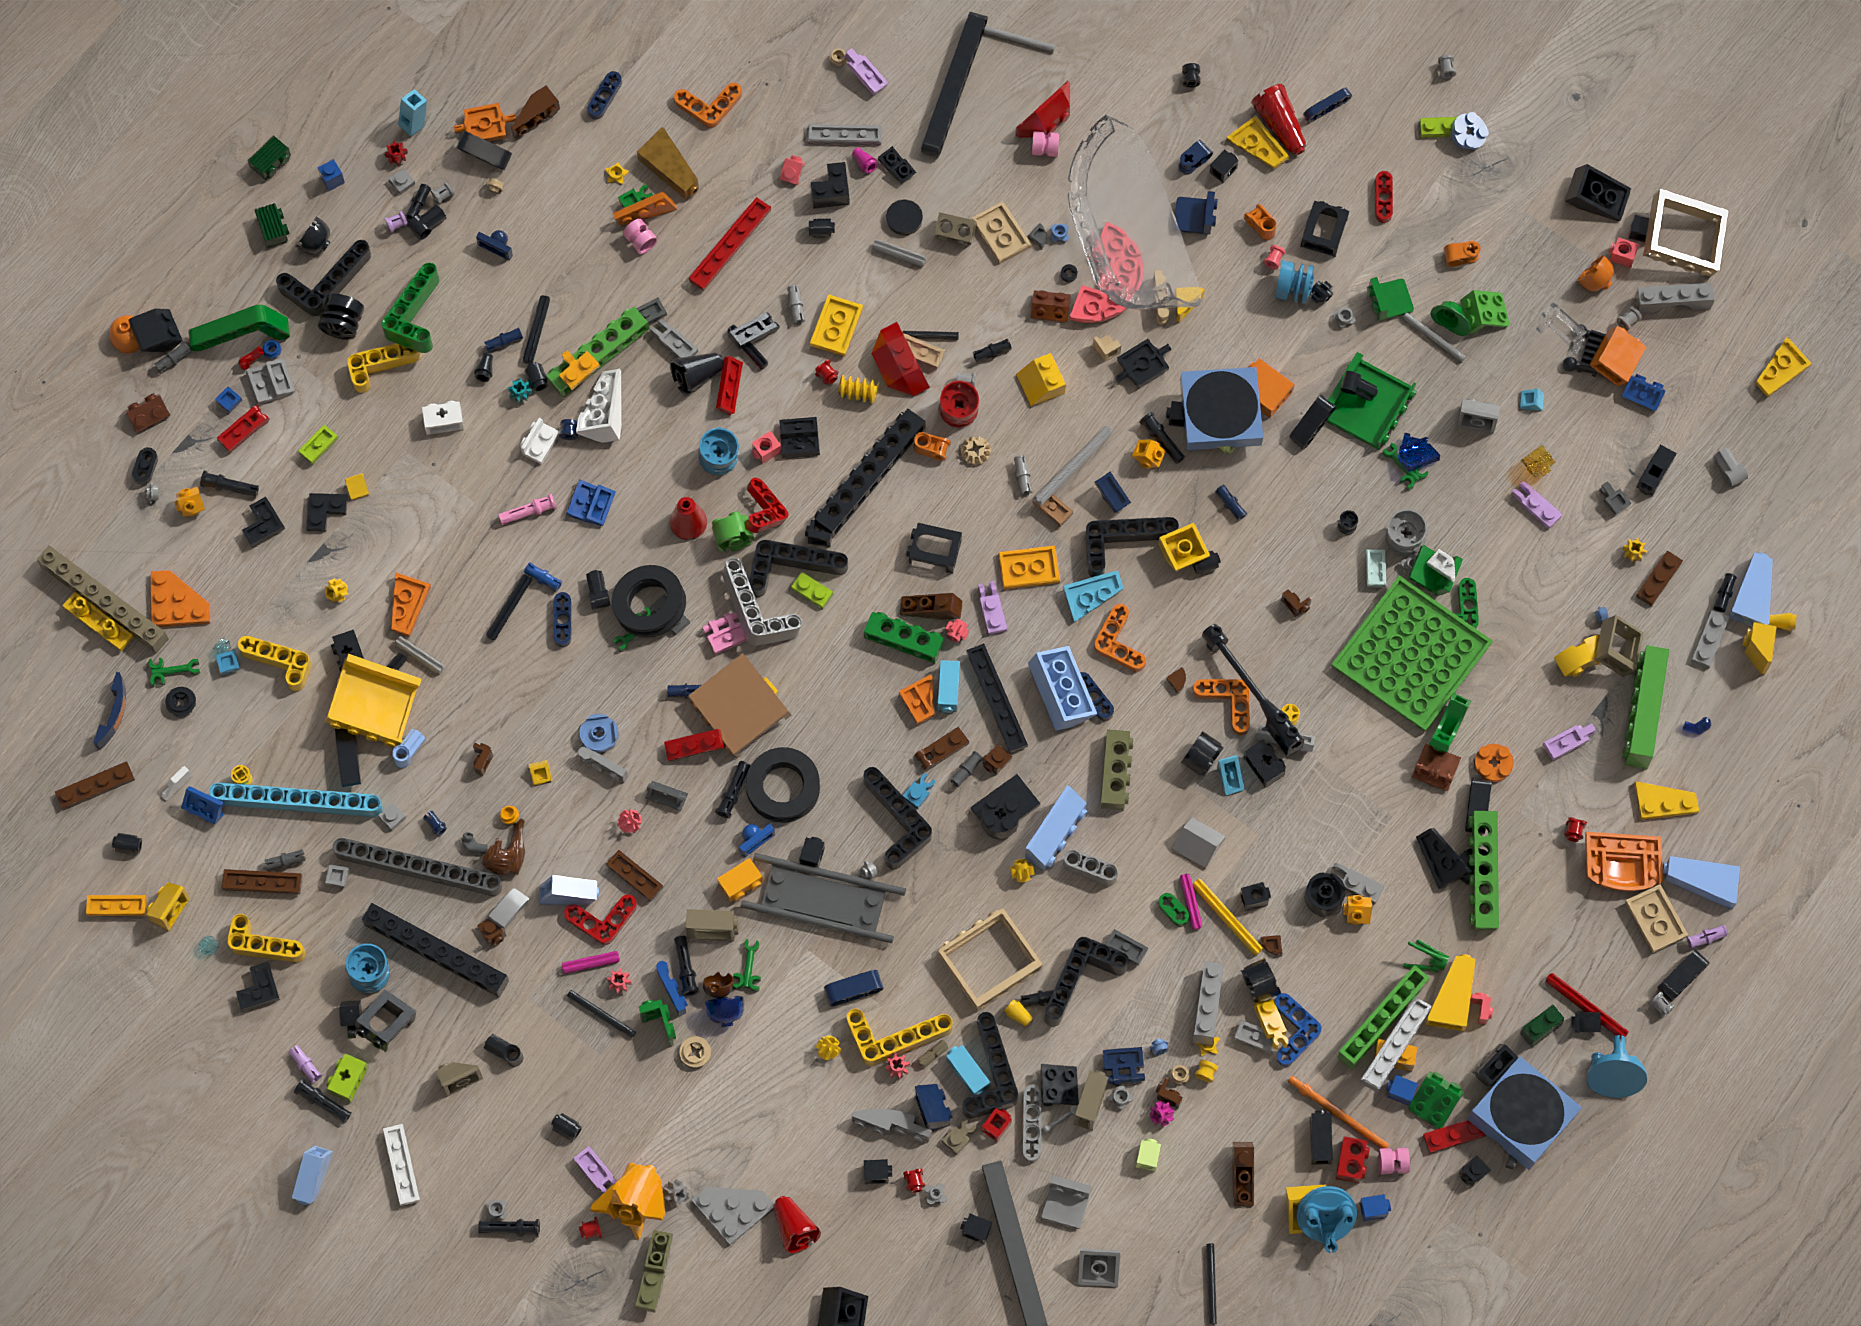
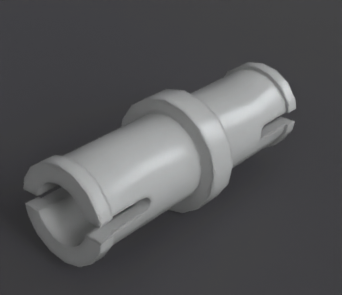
[787,285,805,324]
[1014,455,1032,495]

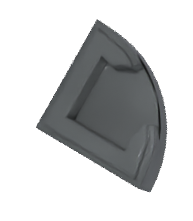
[1028,223,1046,249]

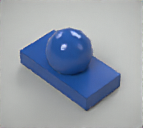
[739,824,775,857]

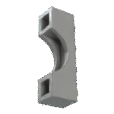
[1635,283,1715,313]
[1193,961,1224,1046]

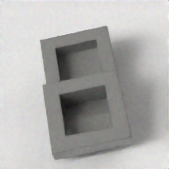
[488,888,529,929]

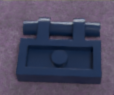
[1103,1047,1145,1085]

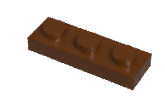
[1636,550,1683,606]
[606,850,663,902]

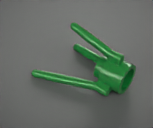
[1403,939,1449,972]

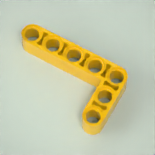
[847,1008,953,1066]

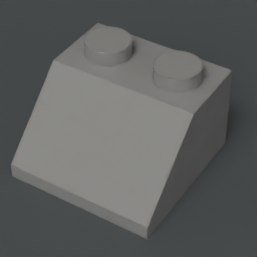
[1457,398,1500,434]

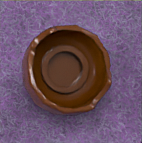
[703,972,734,999]

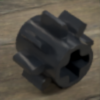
[1311,281,1333,304]

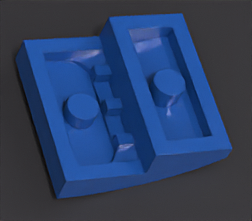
[566,479,616,526]

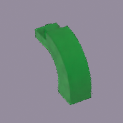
[1429,693,1471,752]

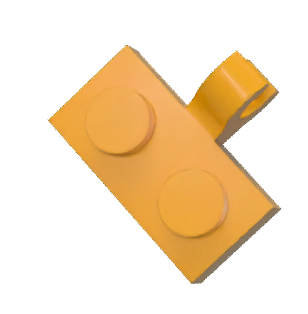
[559,350,600,390]

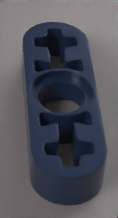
[587,71,622,119]
[1303,87,1352,123]
[554,592,572,647]
[1080,672,1114,721]

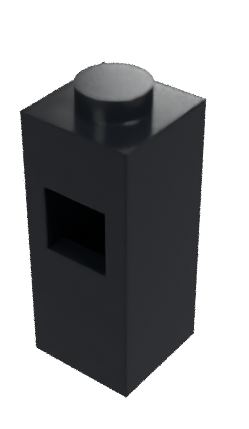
[1636,444,1677,496]
[1310,1110,1333,1165]

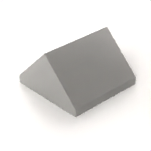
[1172,817,1225,869]
[1078,1249,1120,1287]

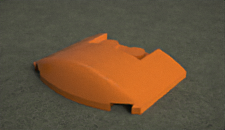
[1585,831,1663,891]

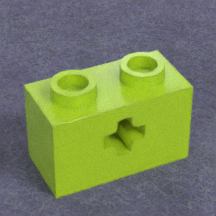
[326,1054,368,1103]

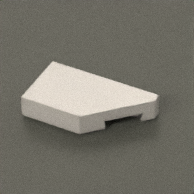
[1427,549,1455,582]
[161,766,192,801]

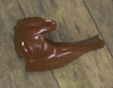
[482,818,525,875]

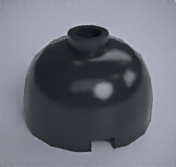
[296,216,330,254]

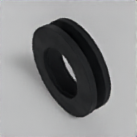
[612,565,686,638]
[746,747,820,823]

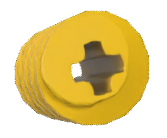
[838,374,879,404]

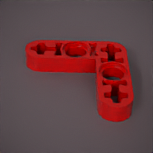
[745,477,789,533]
[564,895,637,945]

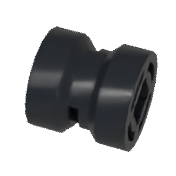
[1182,63,1201,88]
[1338,510,1358,535]

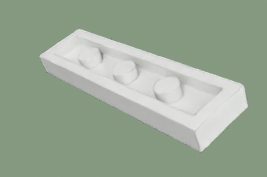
[383,1124,420,1206]

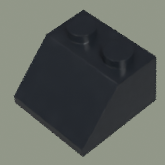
[128,308,183,352]
[817,1286,868,1326]

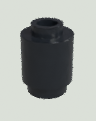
[809,218,835,237]
[524,362,548,391]
[1192,550,1221,574]
[112,833,142,855]
[551,1113,582,1140]

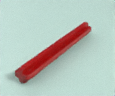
[1545,973,1629,1039]

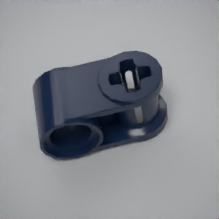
[1179,139,1213,174]

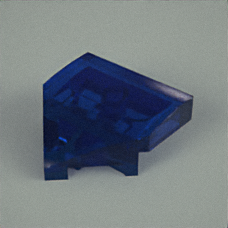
[1398,433,1440,472]

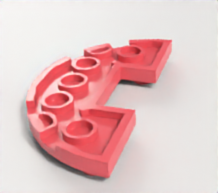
[1069,222,1144,323]

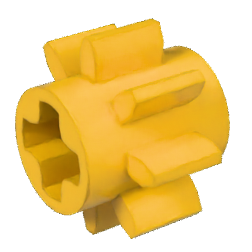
[1622,538,1647,562]
[325,578,348,602]
[1010,859,1035,882]
[815,1036,841,1060]

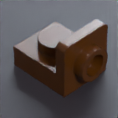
[1281,589,1311,617]
[473,743,493,776]
[982,744,1012,775]
[477,919,506,946]
[1155,1077,1183,1109]

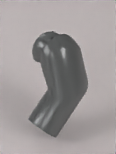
[462,832,488,854]

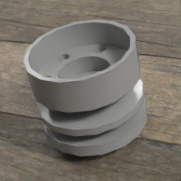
[1386,509,1427,556]

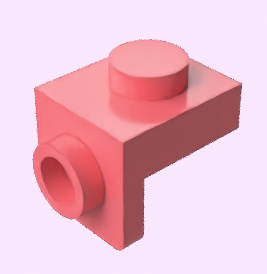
[780,155,806,185]
[1470,993,1493,1025]

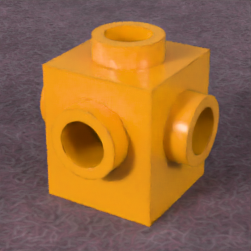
[1132,439,1166,469]
[174,487,205,517]
[1343,895,1372,925]

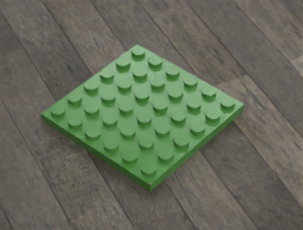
[1331,576,1493,732]

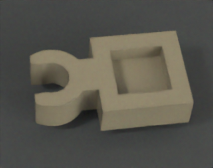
[942,1118,977,1155]

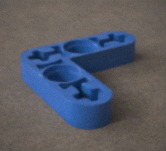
[1275,993,1322,1067]

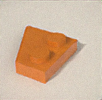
[899,674,934,725]

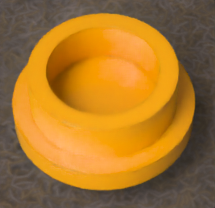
[500,805,519,825]

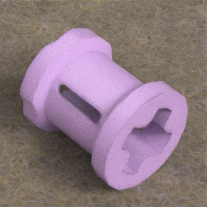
[385,211,408,233]

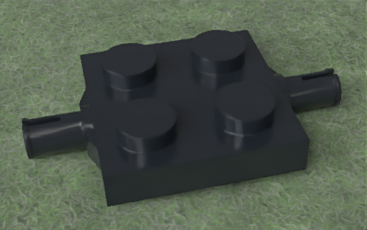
[1115,339,1172,389]

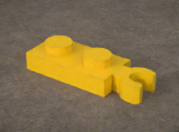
[1254,999,1288,1050]

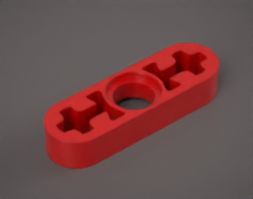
[1375,171,1393,223]

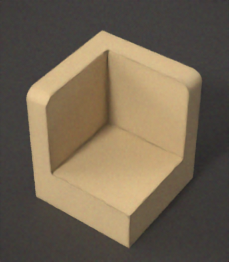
[1093,335,1121,362]

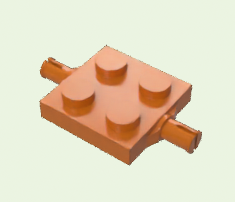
[454,103,516,142]

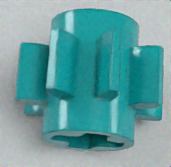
[508,378,532,403]

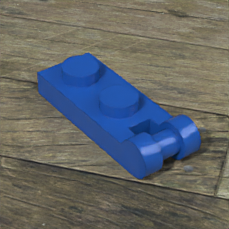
[656,961,688,1017]

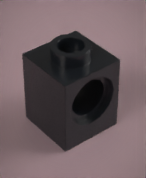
[1209,149,1239,183]
[1628,215,1649,242]
[1166,401,1185,427]
[799,837,825,868]
[1240,882,1271,911]
[864,1159,892,1184]
[960,1213,992,1245]

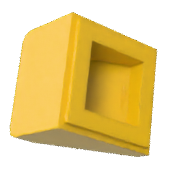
[345,473,369,500]
[529,760,552,786]

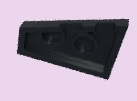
[1416,828,1472,889]

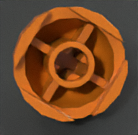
[1577,255,1614,292]
[109,315,140,354]

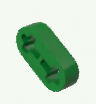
[1158,893,1189,927]

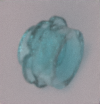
[213,638,231,655]
[199,936,219,955]

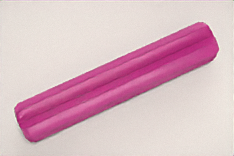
[1180,874,1202,930]
[562,951,620,974]

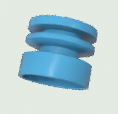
[1275,260,1314,304]
[699,427,739,476]
[346,943,390,994]

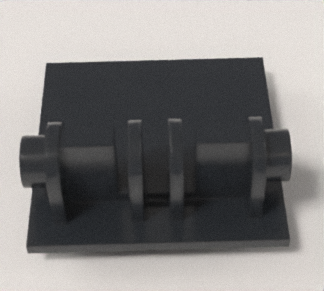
[1040,1064,1079,1106]

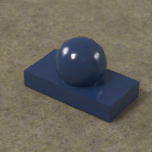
[476,230,513,261]
[1094,471,1131,513]

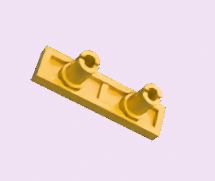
[62,592,134,652]

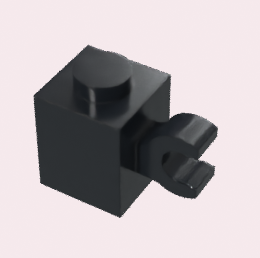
[339,1000,362,1039]

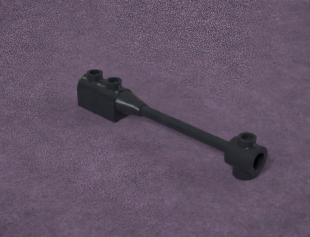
[1202,624,1304,756]

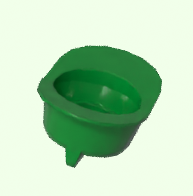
[1430,301,1471,336]

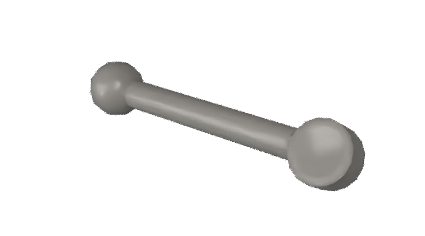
[1043,1106,1077,1133]

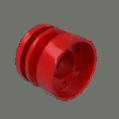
[939,380,979,428]

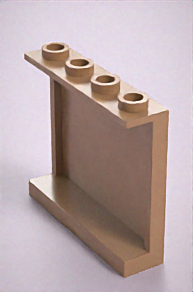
[689,653,792,758]

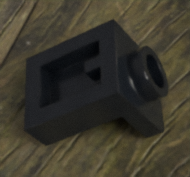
[805,520,832,547]
[1571,1012,1601,1033]
[1459,1156,1491,1187]

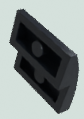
[779,417,820,458]

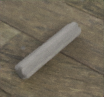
[873,239,926,267]
[395,636,445,674]

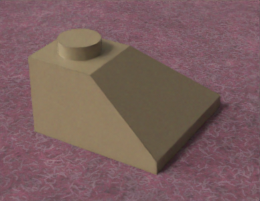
[435,1062,483,1097]

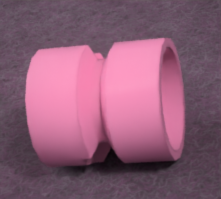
[1032,132,1059,157]
[623,219,658,254]
[1379,1147,1410,1175]

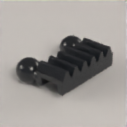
[1562,324,1606,377]

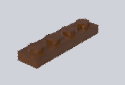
[55,761,135,811]
[222,869,303,894]

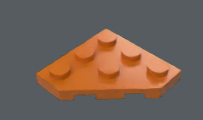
[151,570,210,627]

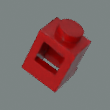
[982,1108,1012,1143]

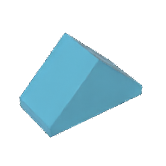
[1217,755,1244,795]

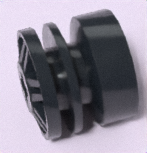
[318,293,364,340]

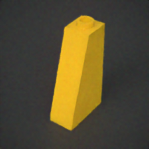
[1425,954,1476,1032]

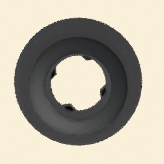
[474,353,493,382]

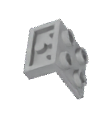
[1042,1176,1091,1229]

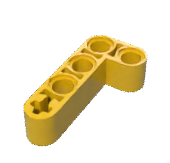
[347,343,421,393]
[238,636,312,691]
[228,914,306,963]

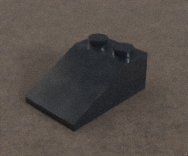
[1565,164,1632,221]

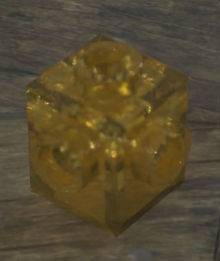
[1521,445,1556,478]

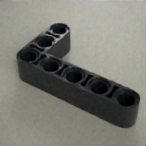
[276,240,371,316]
[1085,517,1179,577]
[749,540,848,597]
[863,767,932,869]
[1044,937,1129,1027]
[962,1012,1018,1119]

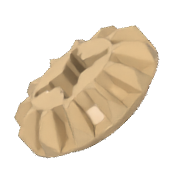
[961,436,991,465]
[680,1036,711,1068]

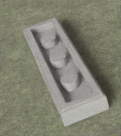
[808,124,882,145]

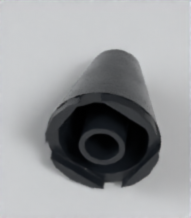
[670,353,724,395]

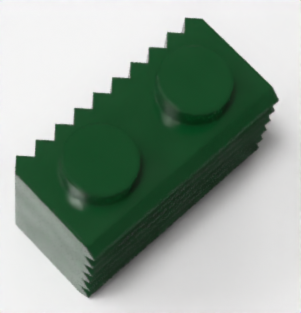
[247,135,291,180]
[254,203,290,248]
[1520,1004,1564,1047]

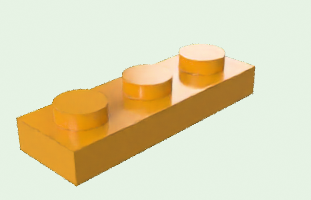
[86,895,147,916]

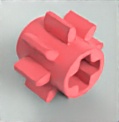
[945,619,969,643]
[618,809,642,833]
[607,968,632,994]
[885,1053,910,1079]

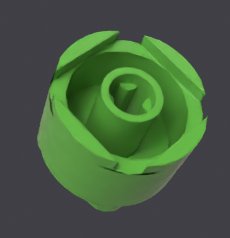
[712,511,754,552]

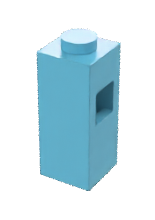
[398,89,427,136]
[938,660,960,713]
[946,1045,990,1096]

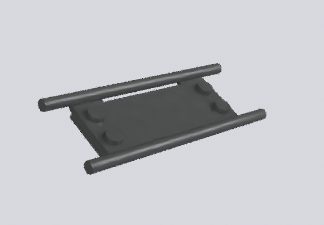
[740,853,906,943]

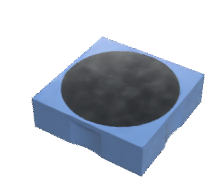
[1180,367,1263,451]
[1467,1057,1582,1170]

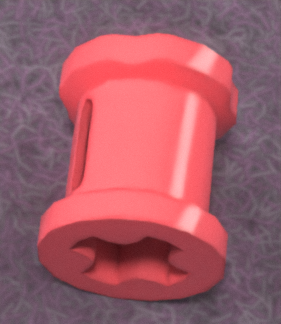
[1263,245,1286,270]

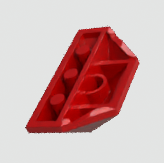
[1016,80,1070,138]
[871,322,930,396]

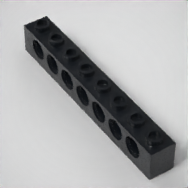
[814,408,926,539]
[362,903,509,998]

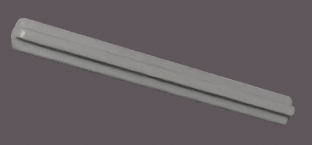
[1034,426,1113,505]

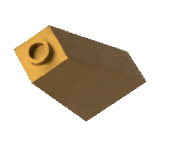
[637,127,699,200]

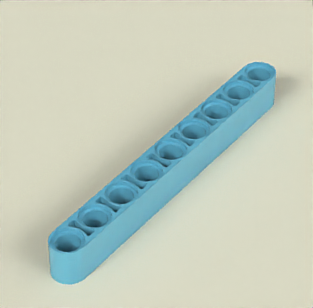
[209,783,383,817]

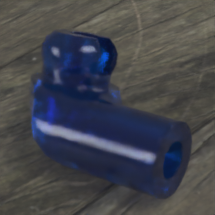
[1682,717,1711,735]

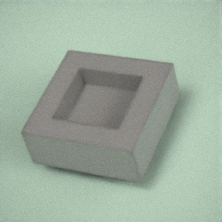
[389,168,415,194]
[378,803,406,831]
[325,864,349,888]

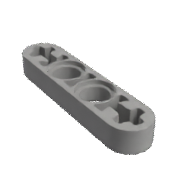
[1023,1085,1041,1163]

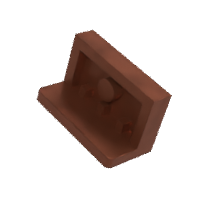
[1031,290,1071,322]
[125,393,170,432]

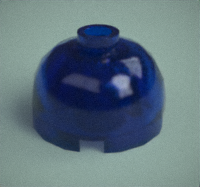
[704,996,744,1027]

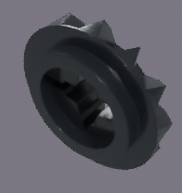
[165,687,196,717]

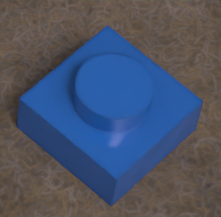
[215,386,242,413]

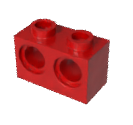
[1336,1136,1370,1184]

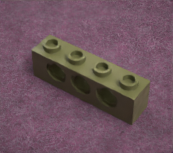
[1100,729,1133,811]

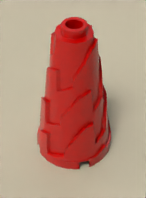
[1251,83,1306,156]

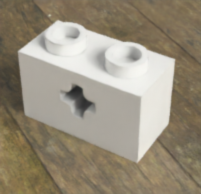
[422,401,464,435]

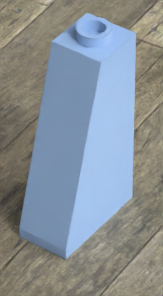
[1729,552,1773,626]
[1663,856,1740,909]

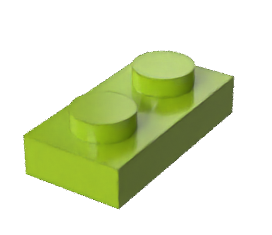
[1420,117,1457,138]
[298,425,339,465]
[791,572,833,609]

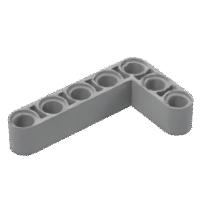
[722,558,802,646]

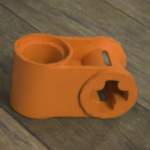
[1244,204,1277,240]
[1443,241,1481,267]
[914,432,951,461]

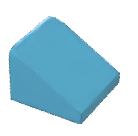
[1520,389,1544,411]

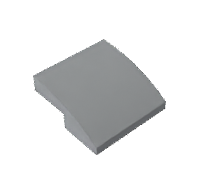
[246,359,295,405]

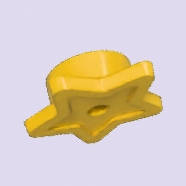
[605,162,629,184]
[1195,1037,1220,1056]

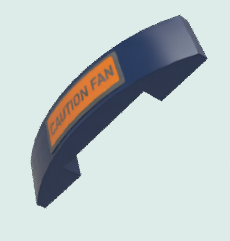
[93,672,126,750]

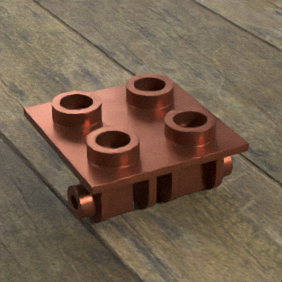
[1411,743,1461,792]

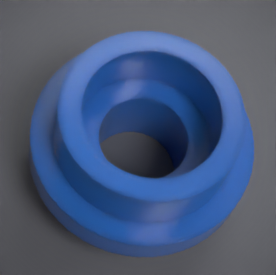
[262,340,281,359]

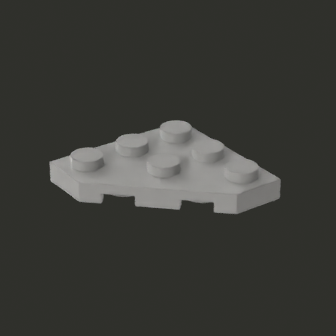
[691,1187,774,1246]

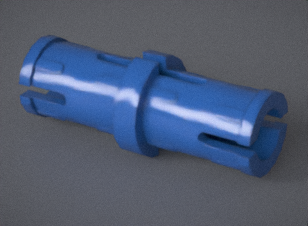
[524,562,563,592]

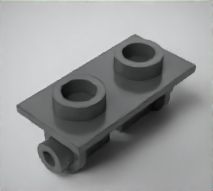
[645,781,688,811]

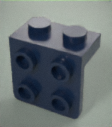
[1174,191,1218,235]

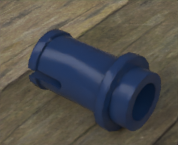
[423,811,447,836]

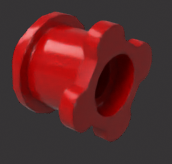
[815,359,839,384]
[1564,817,1587,842]
[903,1169,926,1193]
[578,1216,602,1241]

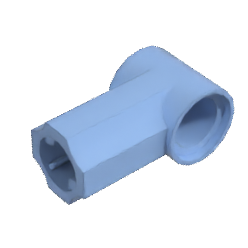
[393,729,426,768]

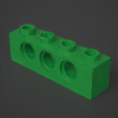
[864,612,944,664]

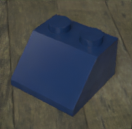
[915,1084,953,1131]

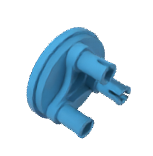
[1587,1035,1647,1098]
[1296,1186,1357,1253]

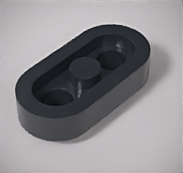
[132,447,158,485]

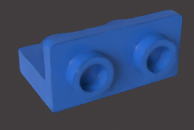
[1622,373,1666,411]
[181,786,224,824]

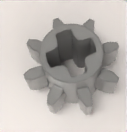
[663,1179,687,1205]

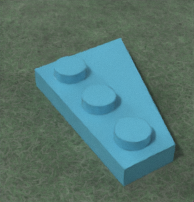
[1063,570,1123,623]

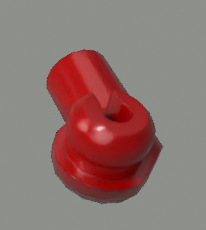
[238,346,264,370]

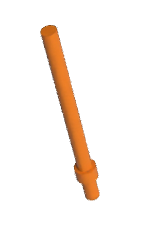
[1287,1076,1390,1148]

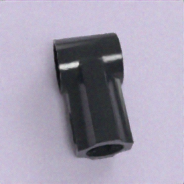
[407,205,447,240]
[1340,371,1378,401]
[586,570,611,610]
[483,1033,524,1067]

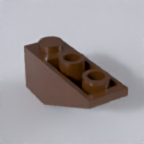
[511,85,560,138]
[900,593,963,620]
[1232,1142,1254,1206]

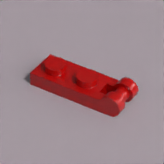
[217,405,270,453]

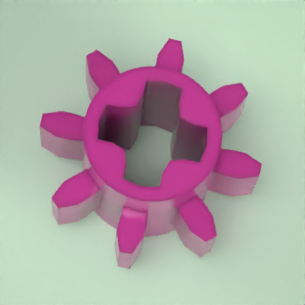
[1150,1101,1174,1127]

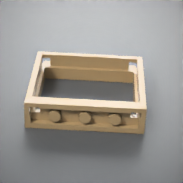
[1643,189,1728,277]
[938,908,1043,1012]

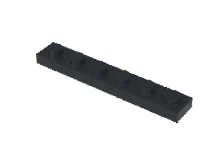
[966,643,1028,753]

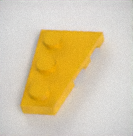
[1226,115,1289,169]
[1756,336,1812,397]
[1634,781,1699,820]

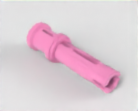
[499,493,557,525]

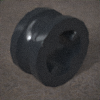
[1061,264,1078,282]

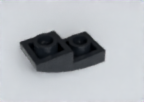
[877,146,917,184]

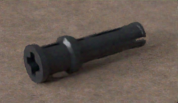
[1139,412,1185,464]
[200,470,259,497]
[715,761,750,819]
[674,935,699,996]
[294,1078,352,1123]
[478,1219,540,1237]

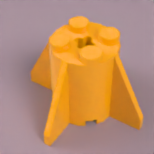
[590,1163,665,1240]

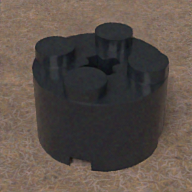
[1181,731,1224,776]
[981,795,1020,839]
[1304,872,1345,917]
[1241,958,1282,1003]

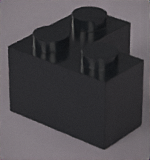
[811,162,850,209]

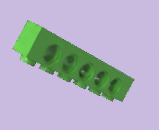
[546,306,650,397]
[1468,811,1499,930]
[1337,965,1430,1069]

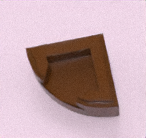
[1167,667,1186,694]
[1260,935,1283,956]

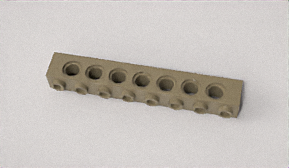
[37,545,169,654]

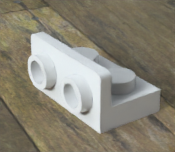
[520,418,560,465]

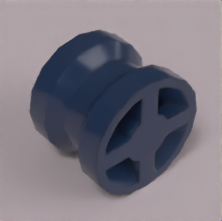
[559,419,578,440]

